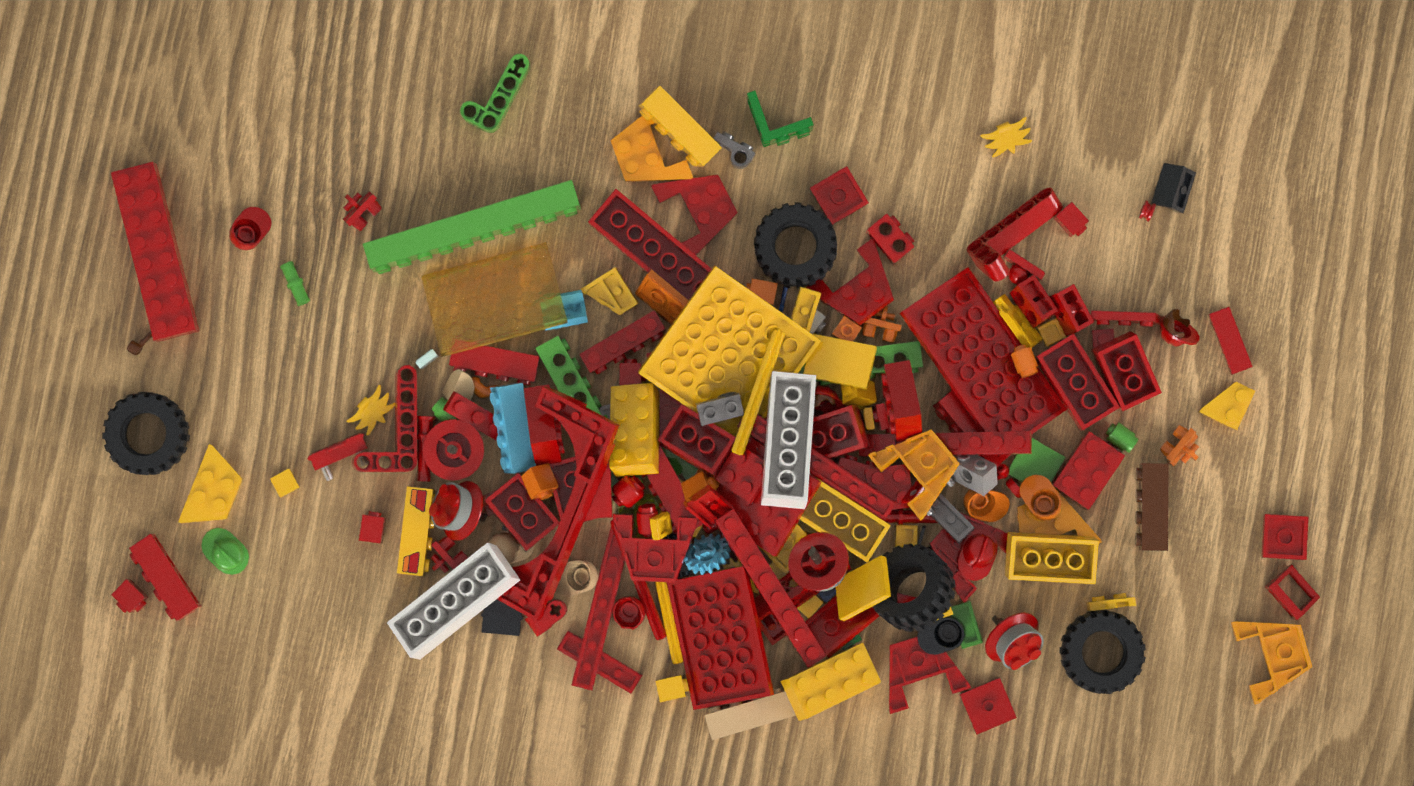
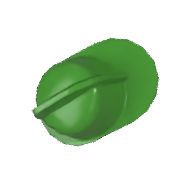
[201,528,249,575]

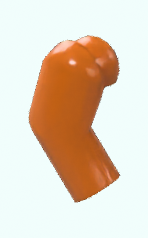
[472,377,498,398]

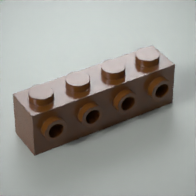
[1135,463,1169,551]

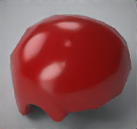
[612,596,646,630]

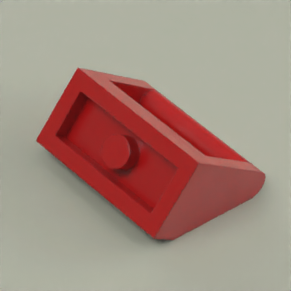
[1265,564,1320,620]

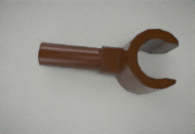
[127,331,152,355]

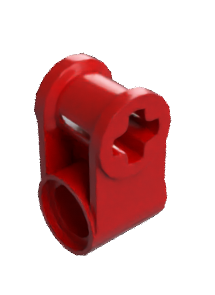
[525,600,567,637]

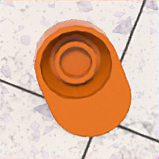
[1020,475,1061,521]
[963,489,1010,522]

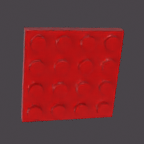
[716,436,822,557]

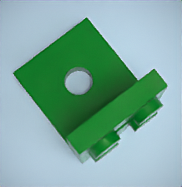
[746,90,814,148]

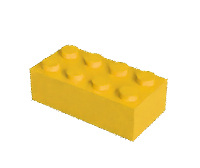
[638,86,722,167]
[609,383,659,477]
[800,479,891,562]
[1005,532,1099,584]
[780,643,881,721]

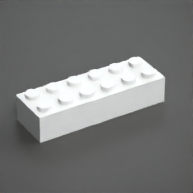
[761,371,816,509]
[387,542,520,659]

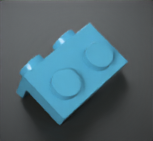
[540,290,588,331]

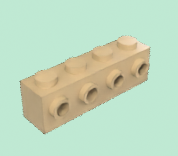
[705,687,796,740]

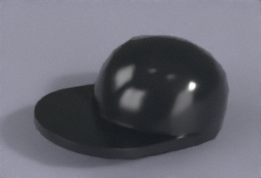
[918,616,966,655]

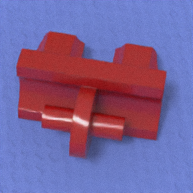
[343,191,382,231]
[431,536,469,574]

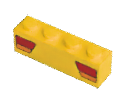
[397,486,436,576]

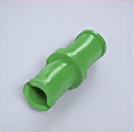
[280,261,310,306]

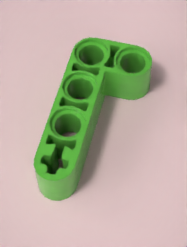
[460,54,530,133]

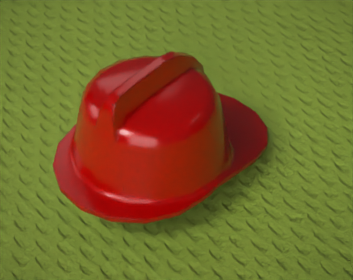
[958,529,998,581]

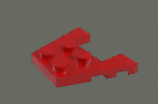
[651,174,738,255]
[805,239,894,326]
[929,512,1008,603]
[613,513,699,583]
[889,636,971,714]

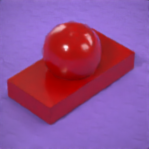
[1003,249,1045,285]

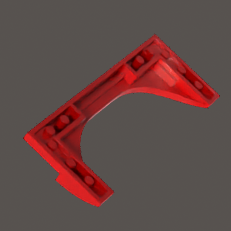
[497,386,620,621]

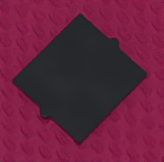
[481,599,523,636]

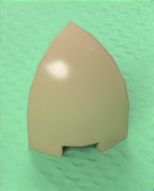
[442,369,475,401]

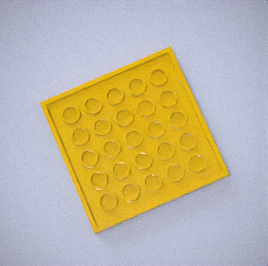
[638,265,821,437]

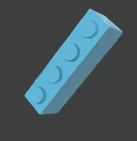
[490,383,536,474]

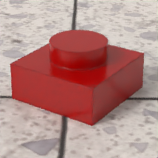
[1091,328,1114,348]

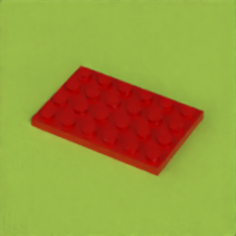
[667,566,774,710]

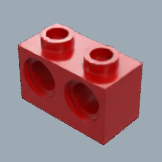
[866,214,915,265]
[1009,275,1059,329]

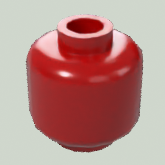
[612,476,645,508]

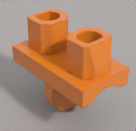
[862,306,902,343]
[1160,425,1199,467]

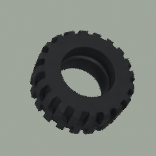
[754,202,837,289]
[102,392,190,475]
[872,543,955,632]
[1060,610,1146,694]

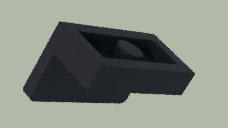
[1152,163,1196,214]

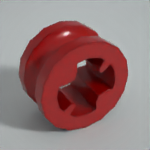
[1138,200,1156,222]

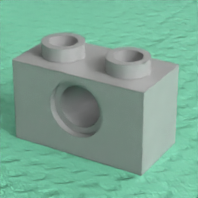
[951,455,998,496]

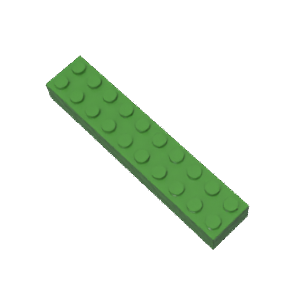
[363,180,581,274]

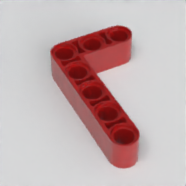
[966,188,1063,282]
[352,365,417,472]

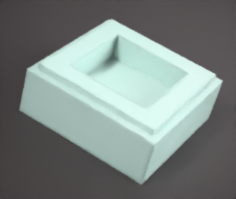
[415,349,439,369]

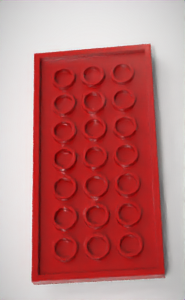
[899,267,1067,457]

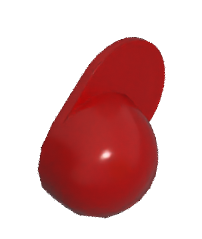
[229,207,272,251]

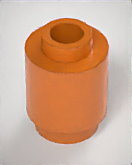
[1011,344,1038,378]

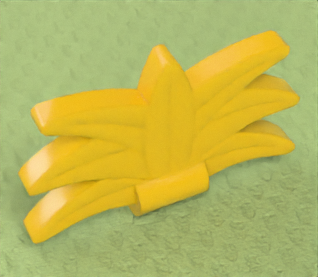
[980,117,1032,158]
[346,385,395,436]

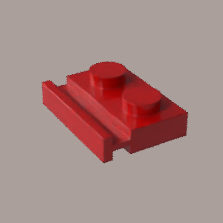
[683,484,734,529]

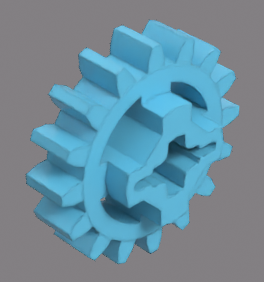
[684,533,731,575]

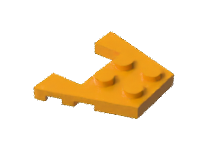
[610,116,693,182]
[868,429,959,521]
[1017,490,1102,543]
[1231,621,1312,704]

